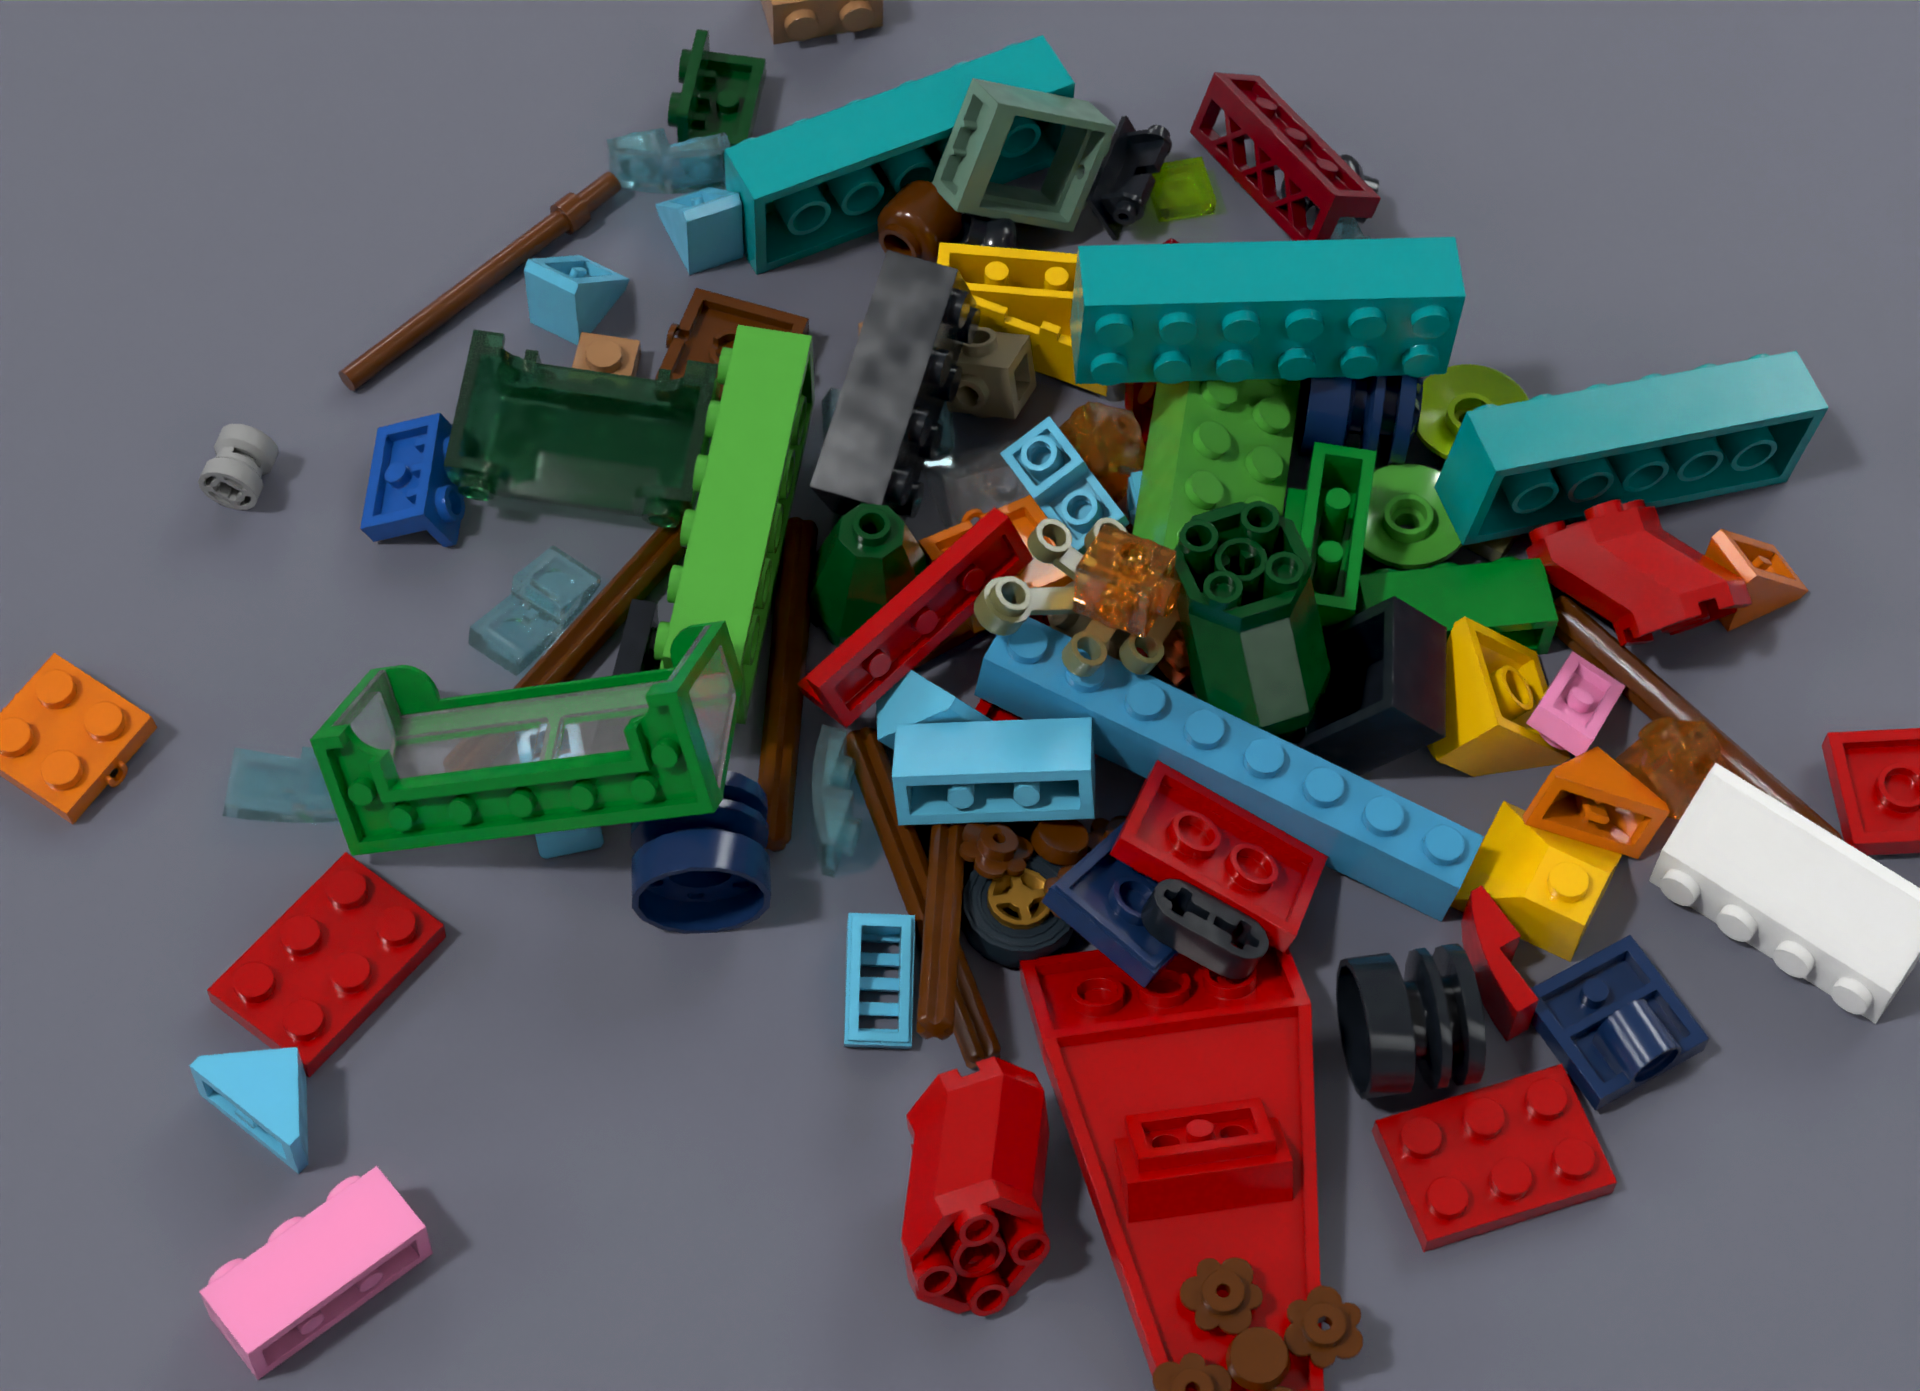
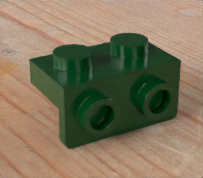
[668,29,766,158]

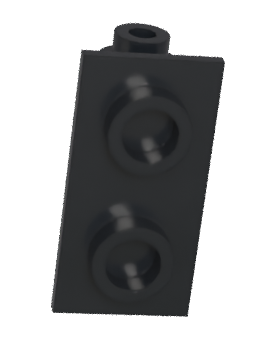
[1086,116,1172,240]

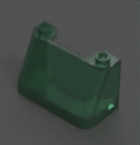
[443,329,723,528]

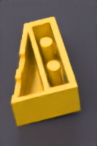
[937,242,1108,396]

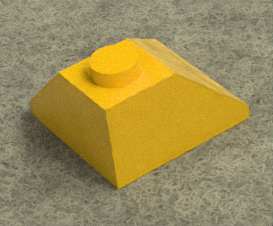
[1427,616,1570,777]
[1451,801,1622,962]

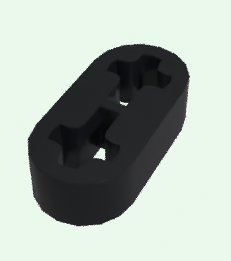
[1141,879,1269,980]

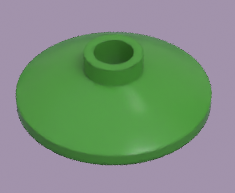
[1363,463,1462,569]

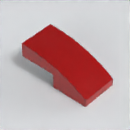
[1461,885,1539,1042]

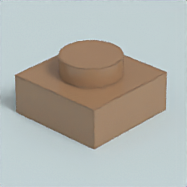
[568,332,641,402]

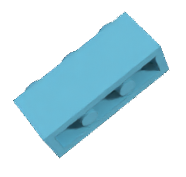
[892,717,1096,826]

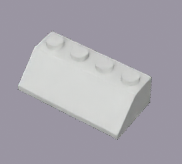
[1649,763,1920,1024]

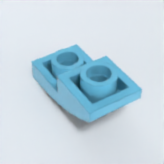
[1000,416,1130,557]

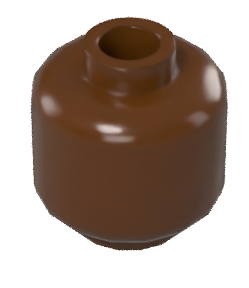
[877,180,963,263]

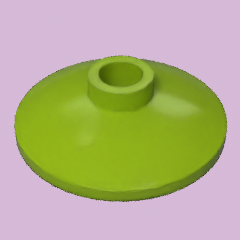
[1416,364,1529,459]

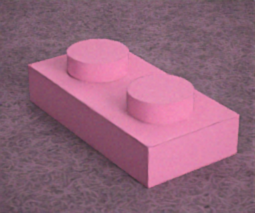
[1526,651,1625,757]

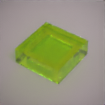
[1150,157,1216,222]

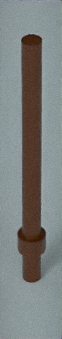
[339,171,622,391]

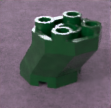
[1169,501,1331,736]

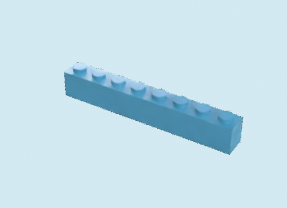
[974,617,1484,922]

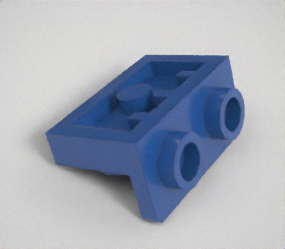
[360,413,473,547]

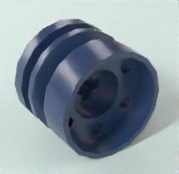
[1298,375,1423,465]
[630,768,771,934]

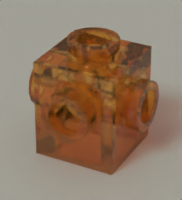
[1059,401,1146,503]
[1073,524,1181,639]
[1614,717,1729,819]

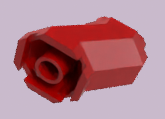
[1526,499,1752,647]
[901,1056,1050,1316]

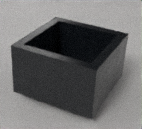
[1297,596,1447,776]

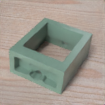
[932,78,1116,232]

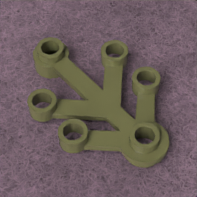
[974,517,1182,677]

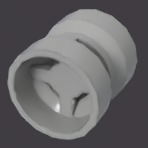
[198,424,279,510]

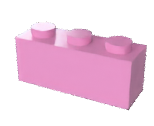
[199,1166,433,1380]

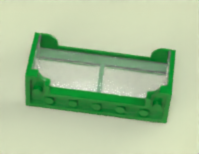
[310,620,743,856]

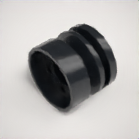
[1336,943,1486,1099]

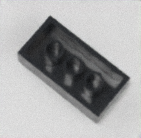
[810,250,981,522]

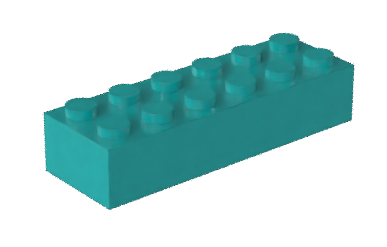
[724,35,1075,275]
[1070,237,1466,386]
[1434,351,1829,546]

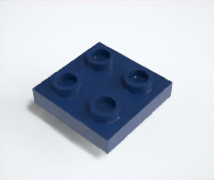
[1531,935,1709,1111]

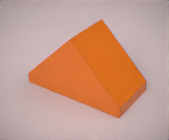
[1705,529,1809,632]
[1522,746,1670,859]

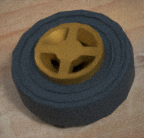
[960,854,1074,967]

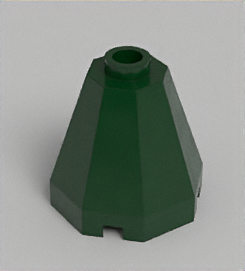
[807,503,929,648]

